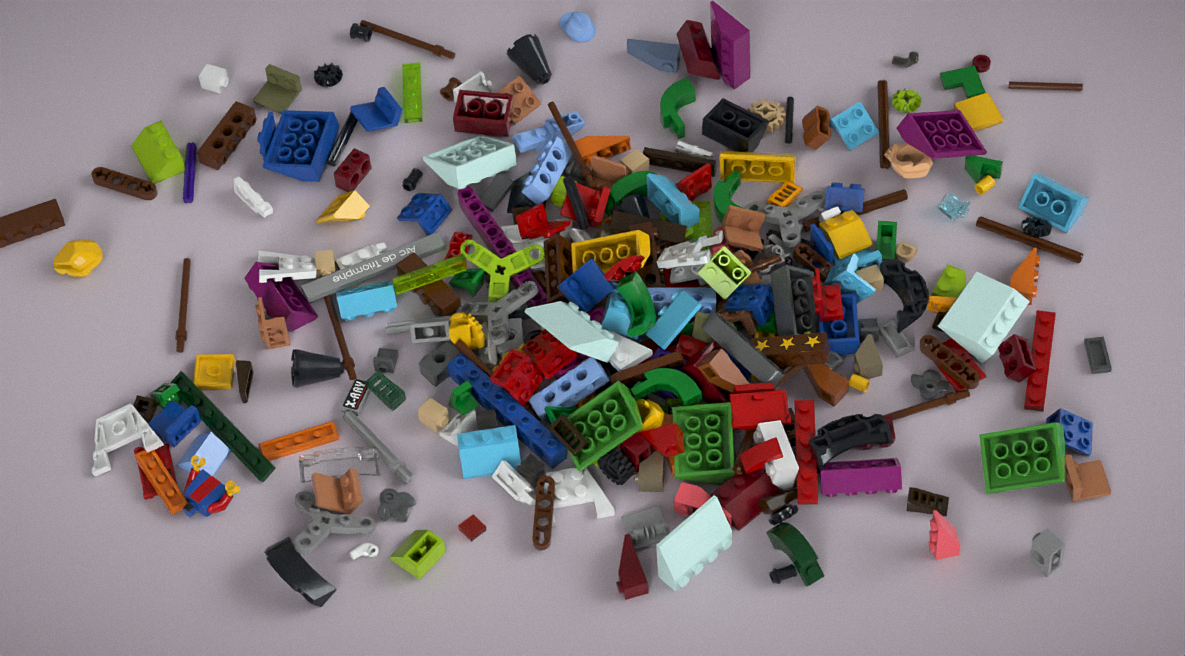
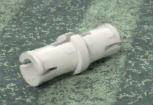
[675,140,714,160]

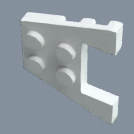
[501,218,573,273]
[656,230,724,269]
[258,250,316,283]
[92,403,164,477]
[538,467,615,527]

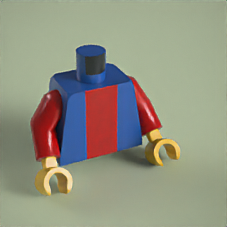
[183,455,240,517]

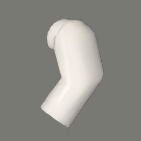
[348,542,379,560]

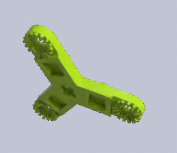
[460,240,545,302]

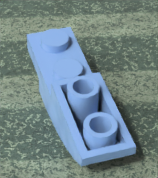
[512,111,586,153]

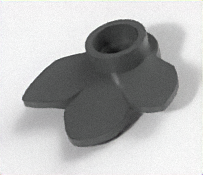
[911,370,949,400]
[378,488,416,522]

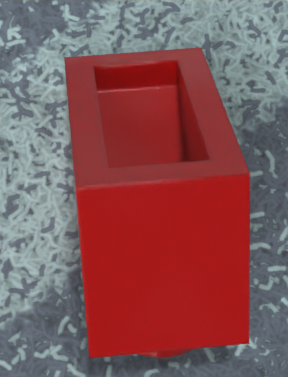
[639,423,685,457]

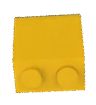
[819,210,873,260]

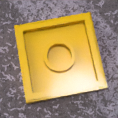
[954,92,1003,132]
[193,354,235,390]

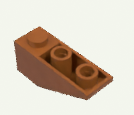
[698,348,751,393]
[803,363,849,407]

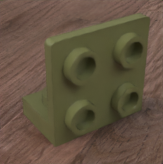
[253,64,302,114]

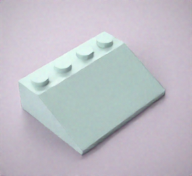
[423,134,517,189]
[938,272,1030,363]
[524,301,619,362]
[656,495,732,591]

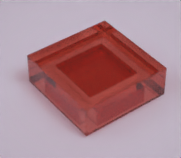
[458,514,487,542]

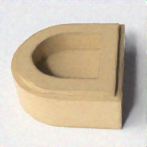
[895,241,918,262]

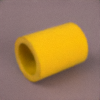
[974,175,995,195]
[849,373,870,393]

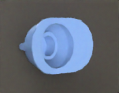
[559,12,596,42]

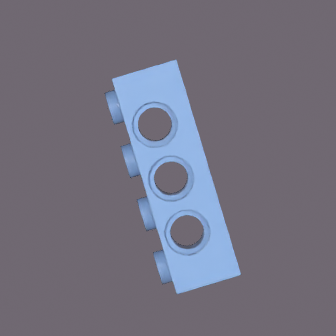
[522,136,572,205]
[647,288,716,317]
[529,357,610,424]

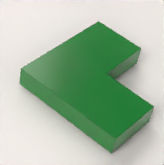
[940,66,986,99]

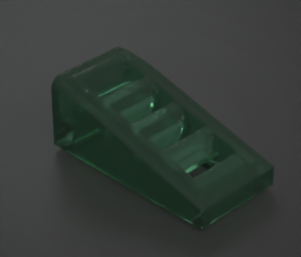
[364,371,406,411]

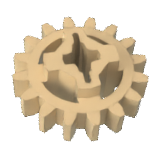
[747,98,785,134]

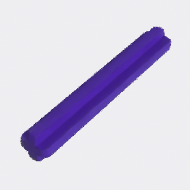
[183,142,197,203]

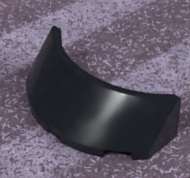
[880,261,929,333]
[808,414,893,470]
[264,537,337,607]

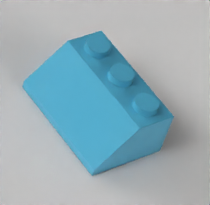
[646,173,700,229]
[1018,173,1089,233]
[335,280,397,321]
[601,282,639,340]
[645,290,702,350]
[457,425,522,479]

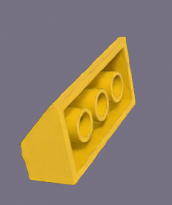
[720,151,796,183]
[571,230,650,274]

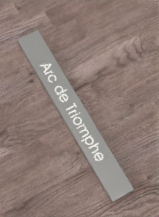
[301,232,446,303]

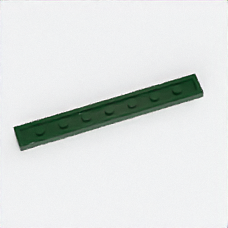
[170,371,276,482]

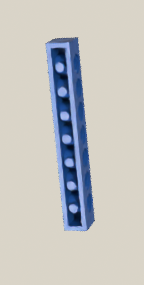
[448,353,567,470]

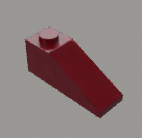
[616,534,648,600]

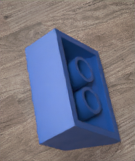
[818,293,860,355]

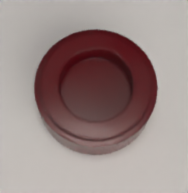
[972,55,991,73]

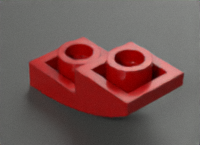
[444,232,473,268]
[603,255,645,282]
[740,437,783,473]

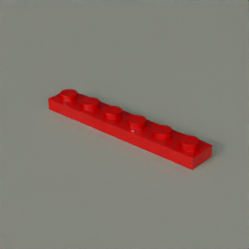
[1024,310,1056,412]
[794,400,818,505]

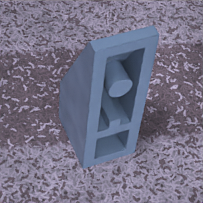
[627,39,681,73]

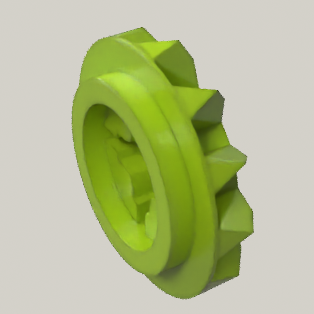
[892,88,921,113]

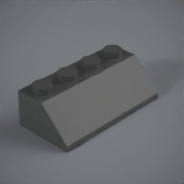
[770,265,820,336]

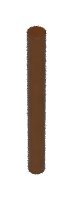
[1009,81,1083,91]

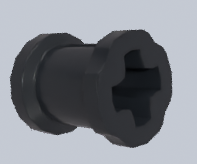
[350,23,372,42]

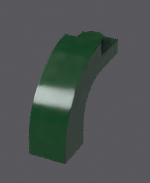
[766,522,825,586]

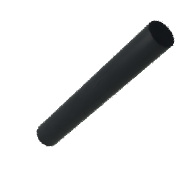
[785,97,794,144]

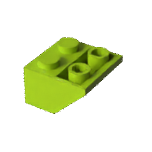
[697,246,752,300]
[389,530,446,580]

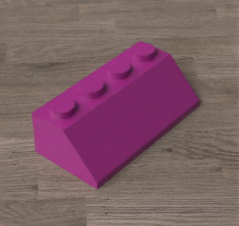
[244,262,318,331]
[819,458,902,497]

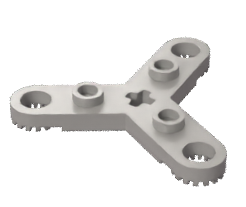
[744,191,826,248]
[457,281,538,345]
[294,491,375,554]

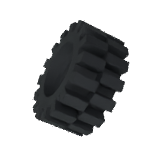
[597,449,635,485]

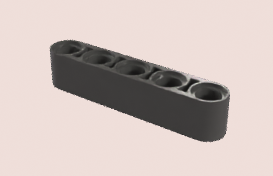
[701,312,785,387]

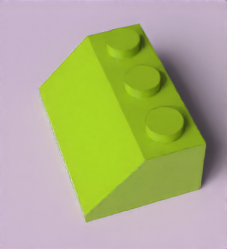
[131,120,185,184]

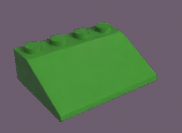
[559,381,643,471]
[672,402,736,485]
[979,422,1065,494]

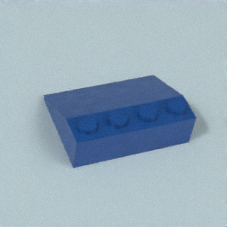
[262,110,339,182]

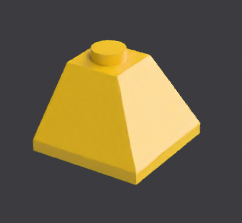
[315,190,370,223]

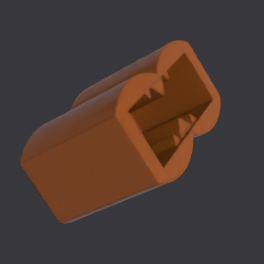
[802,105,831,150]

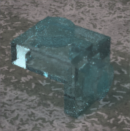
[937,192,971,221]

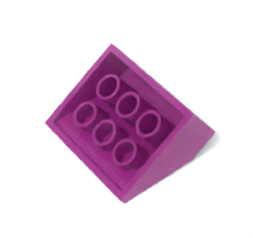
[710,1,750,89]
[896,110,987,159]

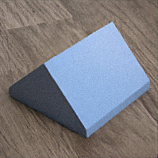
[177,432,231,477]

